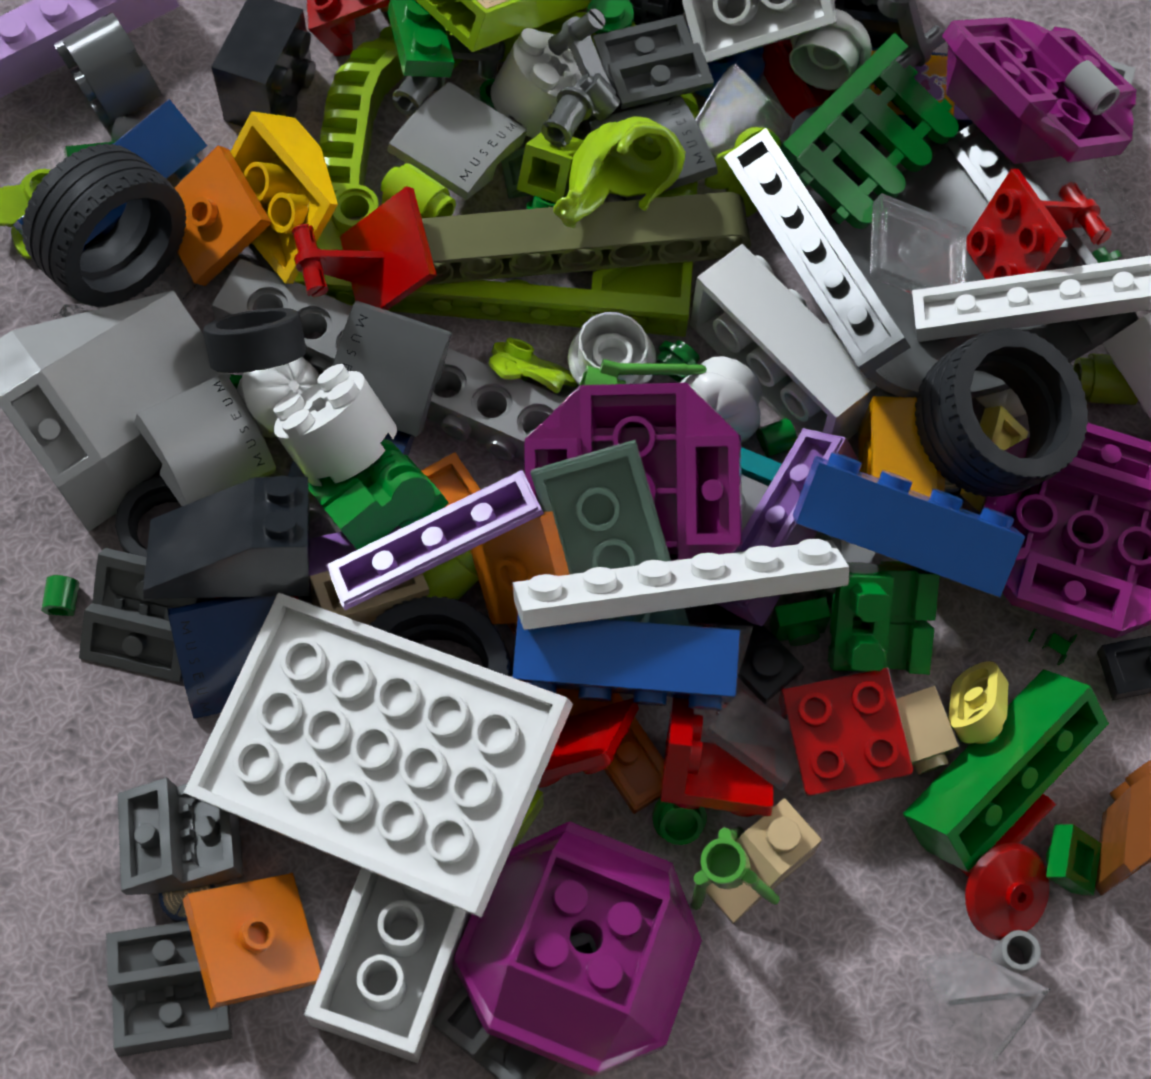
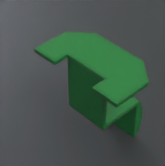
[1028,628,1078,665]

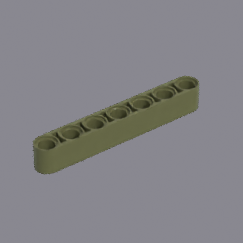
[422,192,751,284]

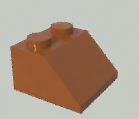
[1095,760,1151,896]

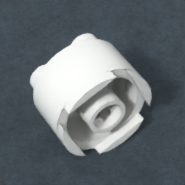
[490,28,582,138]
[273,364,397,486]

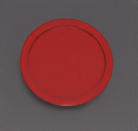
[965,843,1050,941]

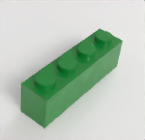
[902,669,1109,872]

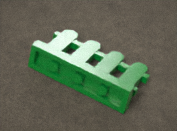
[780,33,959,229]

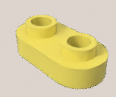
[948,661,1009,744]

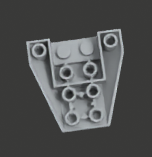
[0,291,231,532]

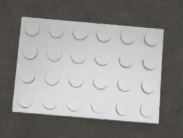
[184,592,573,918]

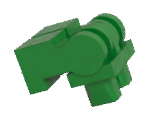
[308,439,449,550]
[827,561,940,675]

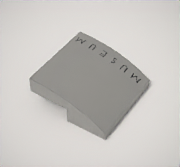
[387,82,527,200]
[134,373,276,506]

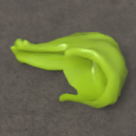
[553,116,686,228]

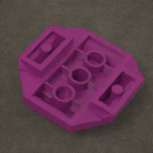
[942,17,1137,164]
[524,383,742,561]
[980,423,1151,639]
[452,821,702,1077]

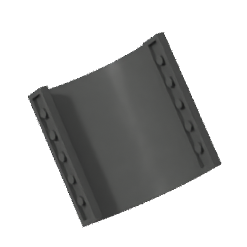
[724,123,1139,398]

